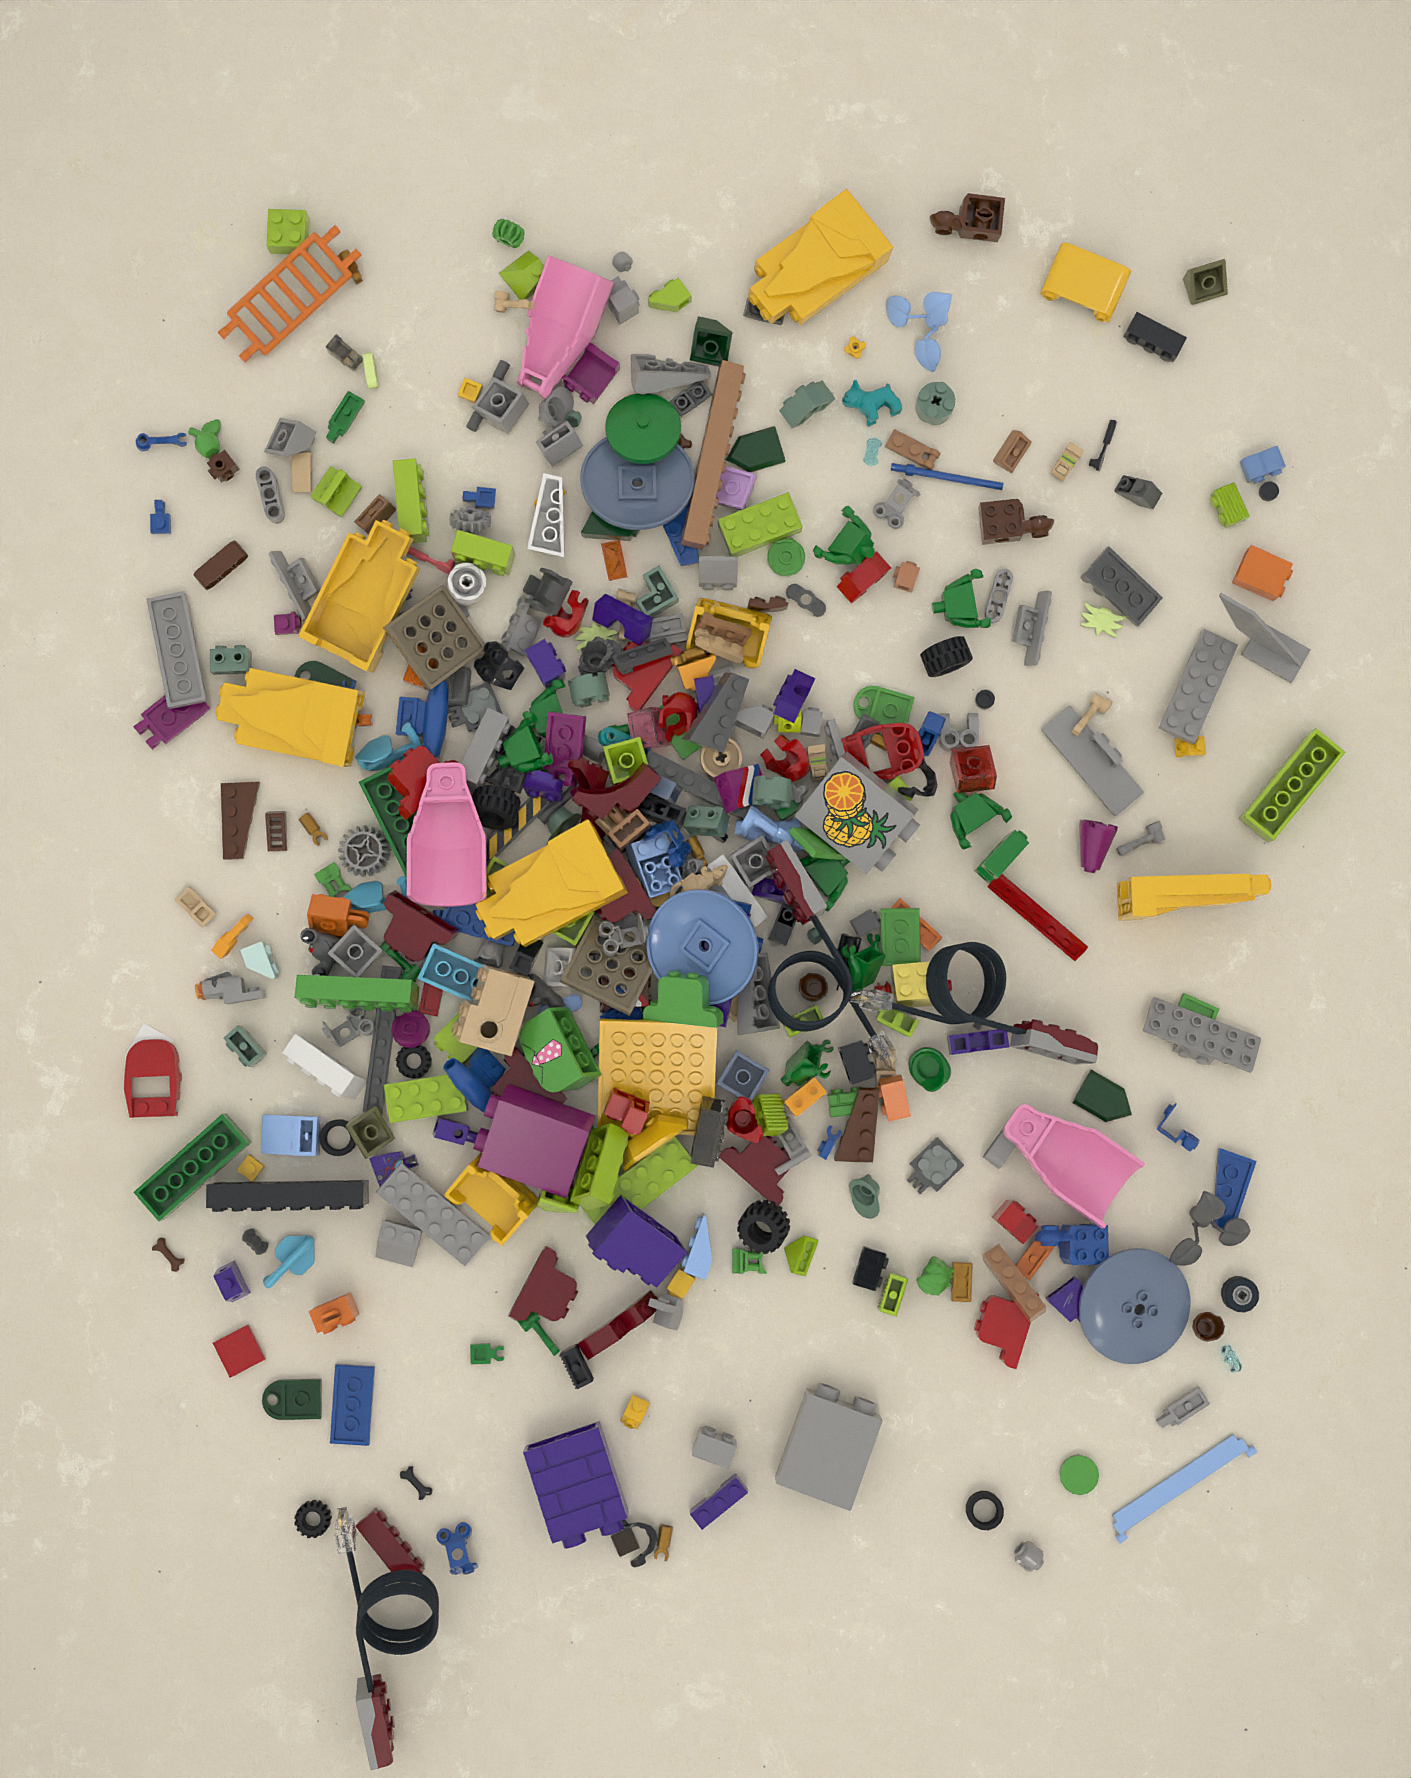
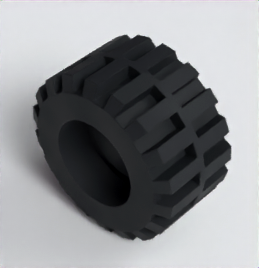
[920,636,973,677]
[472,785,521,830]
[737,1200,790,1254]

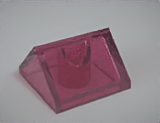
[627,707,671,750]

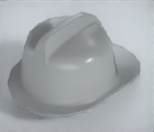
[538,386,574,427]

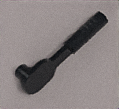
[1089,420,1117,471]

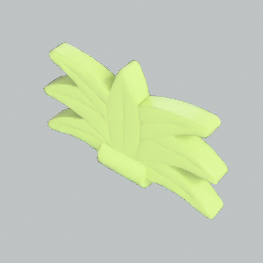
[1080,603,1126,637]
[575,621,619,651]

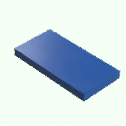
[330,1364,375,1446]

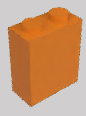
[1232,545,1293,601]

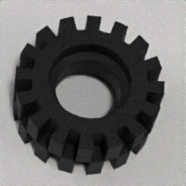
[395,1045,432,1078]
[294,1500,332,1538]

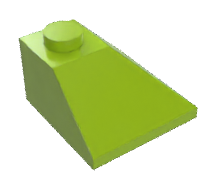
[499,250,544,300]
[603,737,648,786]
[536,1186,579,1213]

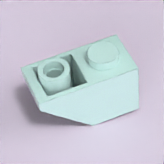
[240,941,279,979]

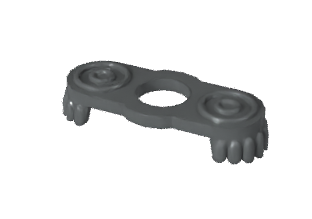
[786,584,826,617]

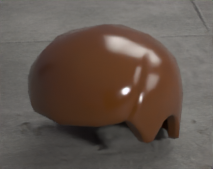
[799,973,828,1002]
[1192,1312,1225,1342]

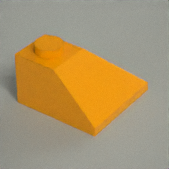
[676,652,716,691]

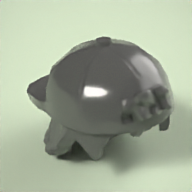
[578,636,622,675]

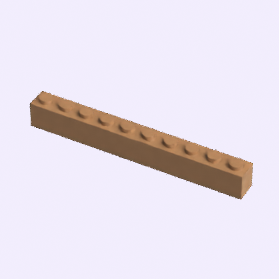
[680,360,746,550]

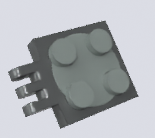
[448,683,503,732]
[907,1137,964,1194]

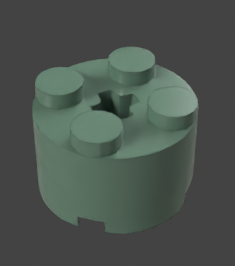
[915,382,955,425]
[568,672,610,708]
[752,776,792,810]

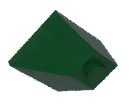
[690,316,733,366]

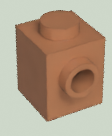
[893,561,920,593]

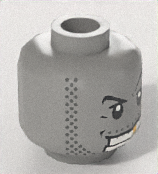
[1014,1541,1044,1572]

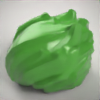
[916,1256,954,1296]

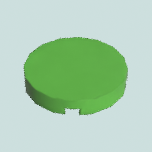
[767,538,805,577]
[1059,1454,1099,1495]

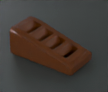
[265,811,287,852]

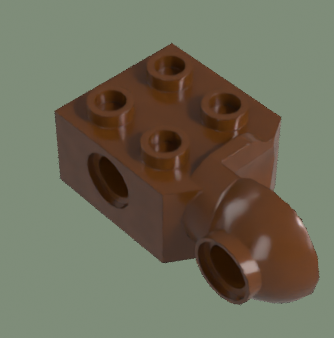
[929,193,1005,242]
[978,499,1055,545]

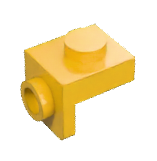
[1174,736,1206,758]
[620,1394,650,1429]

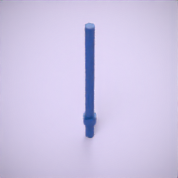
[891,463,1004,490]

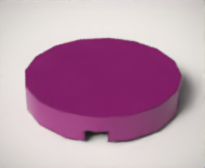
[391,1011,430,1048]

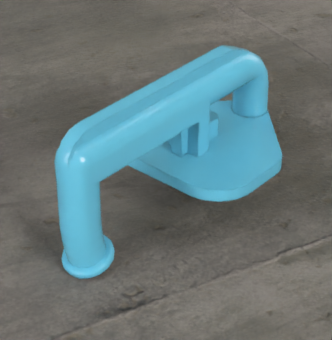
[355,723,423,771]
[344,876,408,913]
[263,1235,314,1288]

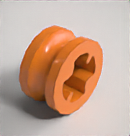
[355,714,373,726]

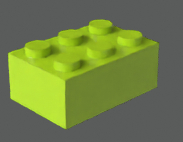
[451,530,515,576]

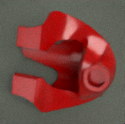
[543,590,589,638]
[659,692,698,742]
[760,735,810,782]
[725,1096,763,1143]

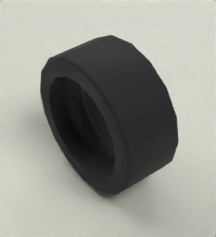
[319,1119,356,1156]
[966,1491,1004,1531]

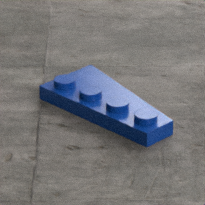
[663,503,699,567]
[441,903,516,946]
[1212,1148,1257,1229]

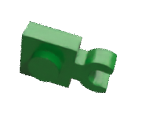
[470,1343,504,1364]

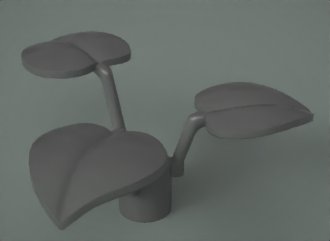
[1169,1191,1251,1266]

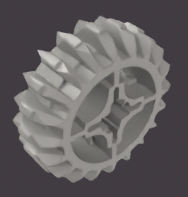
[338,825,391,877]

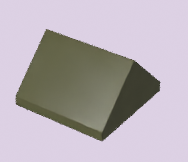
[1183,259,1228,305]
[346,1106,395,1159]

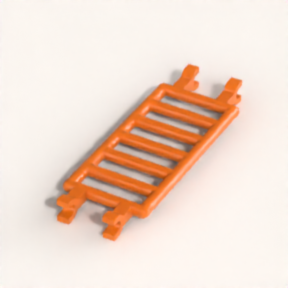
[217,225,362,362]

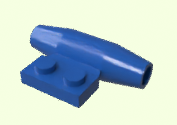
[396,681,449,758]
[443,1047,506,1113]

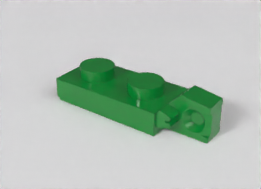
[326,391,365,444]

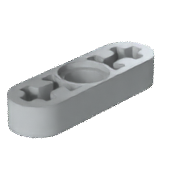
[985,569,1013,623]

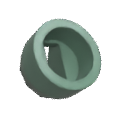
[565,410,582,427]
[807,927,822,944]

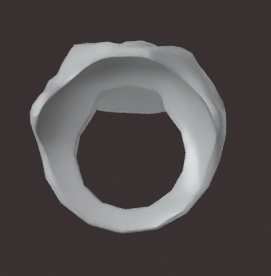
[474,939,504,968]

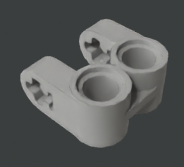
[939,713,979,751]

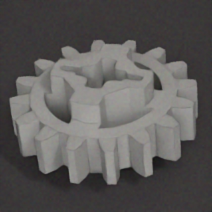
[450,506,491,534]

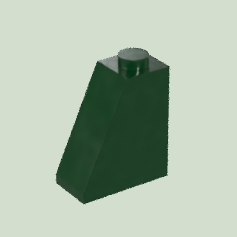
[581,511,640,541]

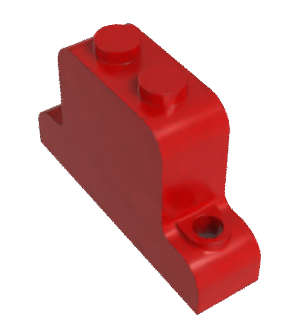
[612,641,683,714]
[388,746,458,820]
[974,1292,1040,1369]

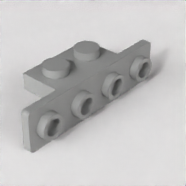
[269,551,320,620]
[1012,590,1052,666]
[501,594,542,656]

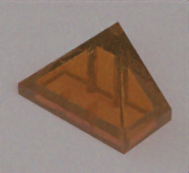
[601,540,627,581]

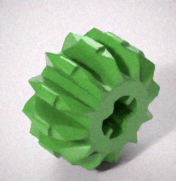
[492,219,525,248]

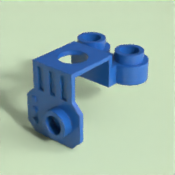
[642,820,691,868]
[1157,1102,1200,1152]
[436,1522,479,1575]

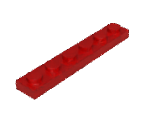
[987,874,1088,961]

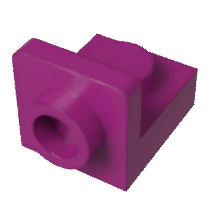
[274,611,301,635]

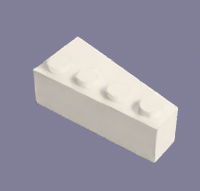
[527,473,564,557]
[282,1034,367,1100]

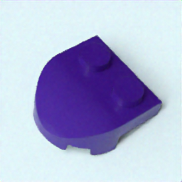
[523,770,564,803]

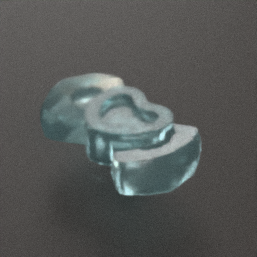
[863,438,882,466]
[1221,1345,1242,1373]

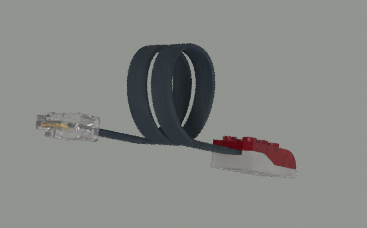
[765,840,897,1069]
[850,942,1098,1065]
[334,1507,439,1770]

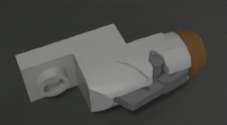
[195,972,266,1004]

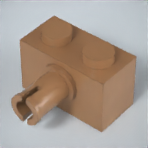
[608,805,650,852]

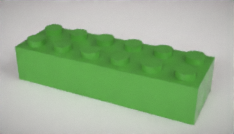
[294,975,420,1013]

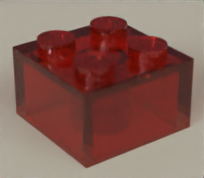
[950,745,997,793]

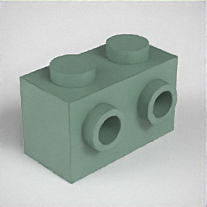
[210,645,252,675]
[683,805,730,837]
[223,1025,267,1067]

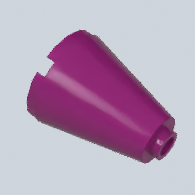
[1079,819,1118,873]

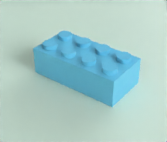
[418,943,483,1001]

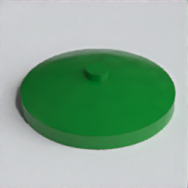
[605,393,681,464]

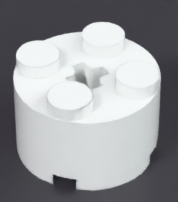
[446,563,486,606]

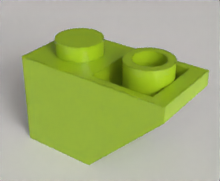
[648,277,692,312]

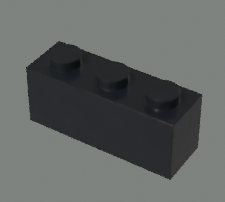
[1123,312,1187,362]

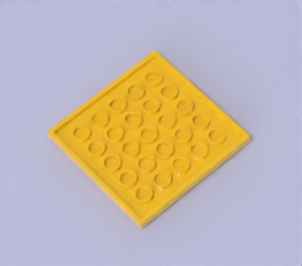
[597,1019,717,1136]

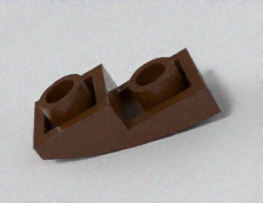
[747,596,789,612]

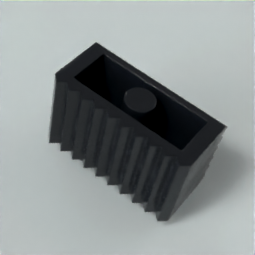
[852,1246,889,1291]
[559,1344,594,1389]

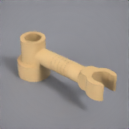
[494,291,534,313]
[616,589,637,641]
[1072,693,1113,737]

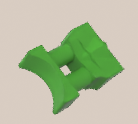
[314,862,352,897]
[732,1249,767,1274]

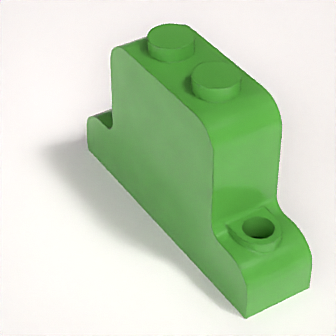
[643,970,723,1028]

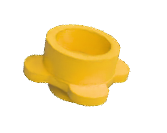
[844,336,866,359]

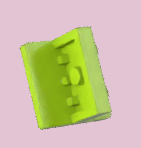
[310,466,362,517]

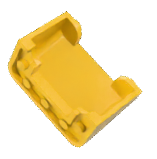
[1040,242,1131,322]
[685,598,772,669]
[444,1153,538,1246]

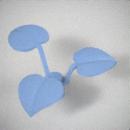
[886,292,952,372]

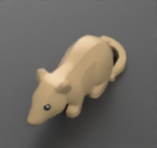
[670,865,728,897]

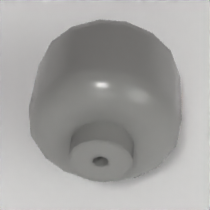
[612,252,633,272]

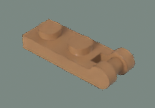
[885,429,941,470]
[695,612,752,647]

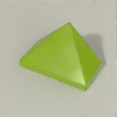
[784,1235,819,1277]

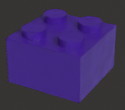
[525,639,567,688]

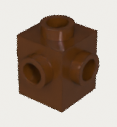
[207,450,240,483]

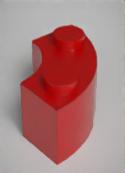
[836,551,891,604]

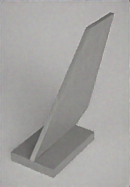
[1219,593,1311,683]

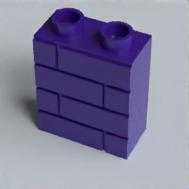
[523,1421,629,1549]

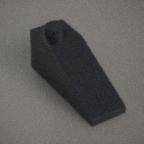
[634,794,686,831]

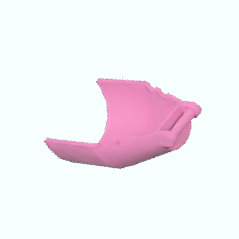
[517,255,615,398]

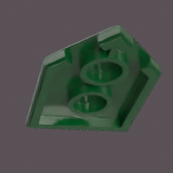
[726,426,786,473]
[1072,1069,1132,1122]

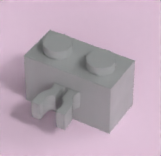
[536,421,583,467]

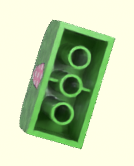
[520,1007,602,1092]

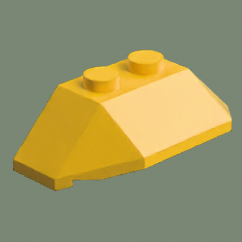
[623,1114,688,1171]

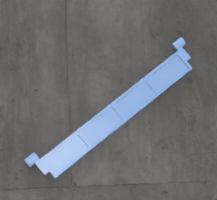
[1113,1434,1257,1544]

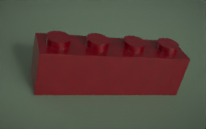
[355,1508,425,1583]

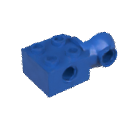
[1034,1223,1109,1265]

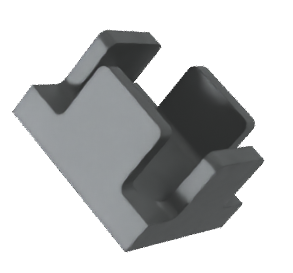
[523,567,573,616]

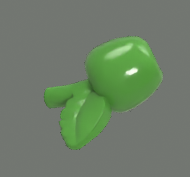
[188,419,221,459]

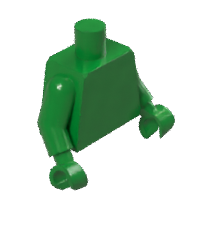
[813,506,875,565]
[932,569,991,628]
[529,679,566,739]
[497,711,553,773]
[950,788,1012,850]
[800,855,850,911]
[841,933,886,994]
[781,1039,834,1086]

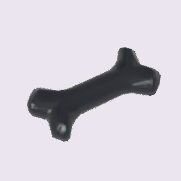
[400,1466,432,1500]

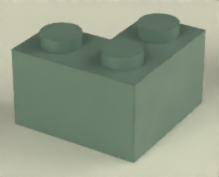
[779,380,835,428]
[636,565,679,618]

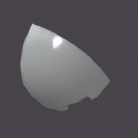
[583,735,605,764]

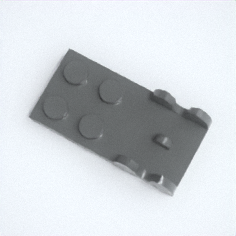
[1081,546,1163,627]

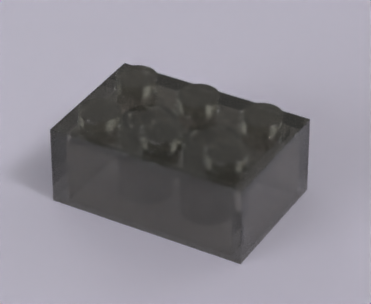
[691,1096,728,1168]

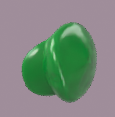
[908,1047,951,1092]

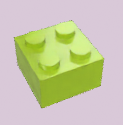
[266,209,310,254]

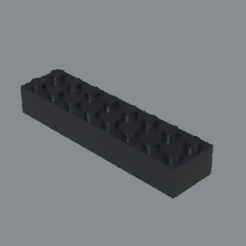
[206,1180,369,1212]

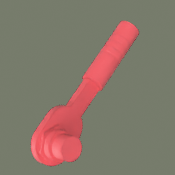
[407,546,455,574]

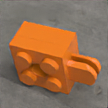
[307,894,370,938]
[308,1292,359,1334]

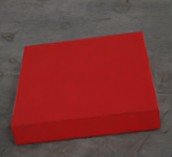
[213,1324,266,1378]

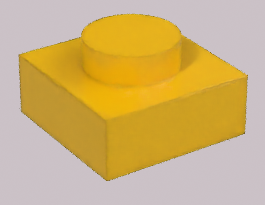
[457,377,483,403]
[237,1154,265,1182]

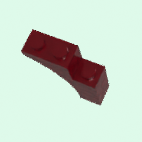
[568,757,609,843]
[570,762,661,820]
[577,1290,658,1360]

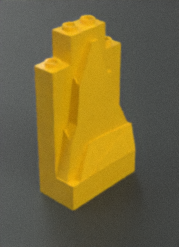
[748,188,894,326]
[298,519,421,673]
[215,668,366,767]
[475,820,628,947]
[1117,873,1272,921]

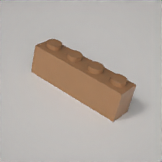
[983,1244,1046,1323]

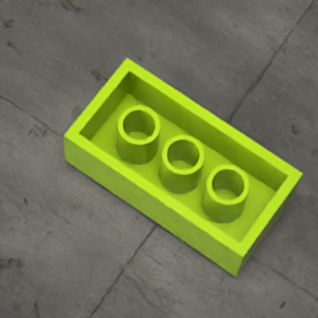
[392,458,429,543]
[718,492,803,557]
[384,1075,469,1123]
[570,1123,629,1210]

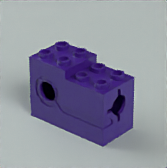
[586,1195,687,1288]

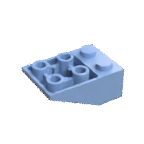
[625,833,683,899]
[261,1114,321,1156]
[681,1213,712,1280]

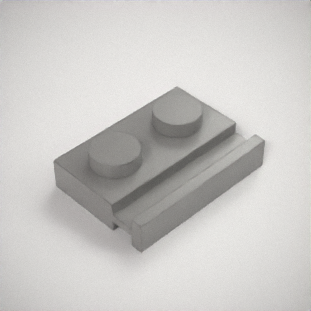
[649,613,688,645]

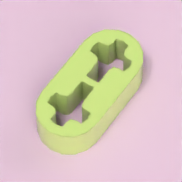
[363,352,378,389]

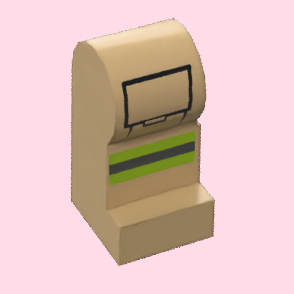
[1050,442,1085,481]
[807,744,828,782]

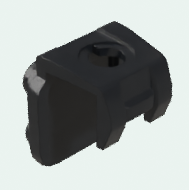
[474,641,525,690]

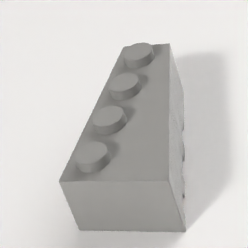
[461,708,511,793]
[737,953,780,1036]

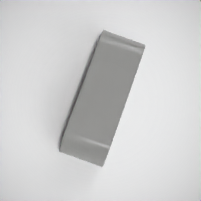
[255,466,285,524]
[983,1127,1016,1169]

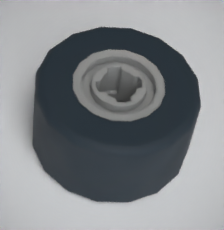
[1221,1276,1259,1313]

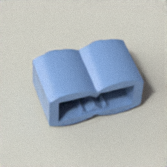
[1240,446,1286,484]

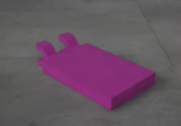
[133,695,211,750]
[543,711,587,787]

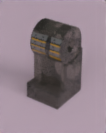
[326,334,363,371]

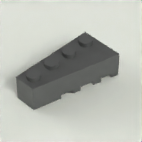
[682,673,749,753]

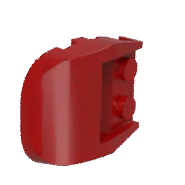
[841,722,924,780]
[124,1039,182,1118]

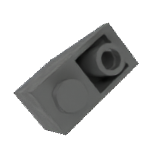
[1114,475,1163,509]

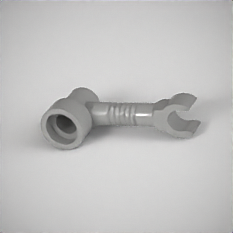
[1116,821,1165,855]

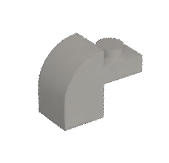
[648,1293,683,1330]

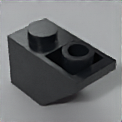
[768,903,796,947]
[509,940,544,977]

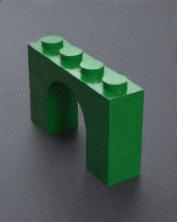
[974,830,1029,883]

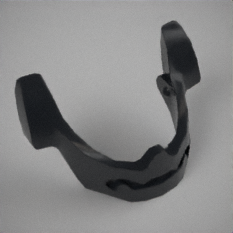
[898,758,938,798]
[622,1520,657,1568]

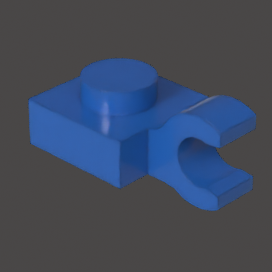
[462,487,496,509]
[150,500,171,534]
[817,1125,842,1160]

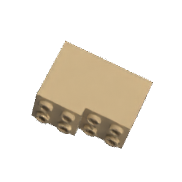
[452,964,534,1056]

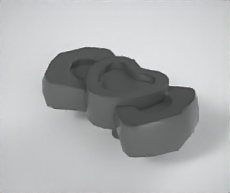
[242,1229,268,1255]

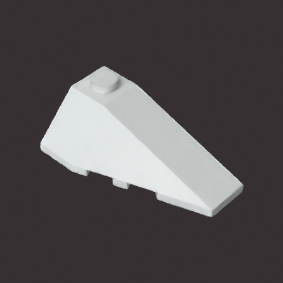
[699,855,768,928]

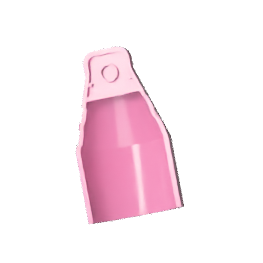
[407,763,487,907]
[1003,1104,1145,1229]

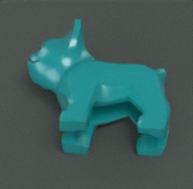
[842,380,902,427]

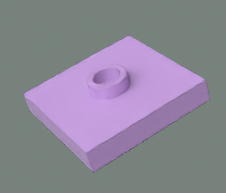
[716,466,757,510]

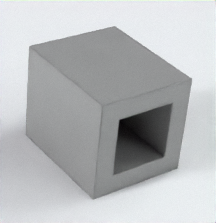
[800,707,823,737]

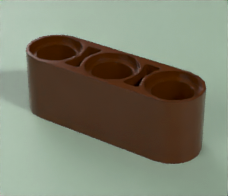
[193,540,248,590]

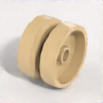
[700,738,743,780]

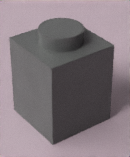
[849,909,881,937]

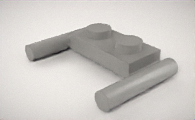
[775,1110,812,1176]

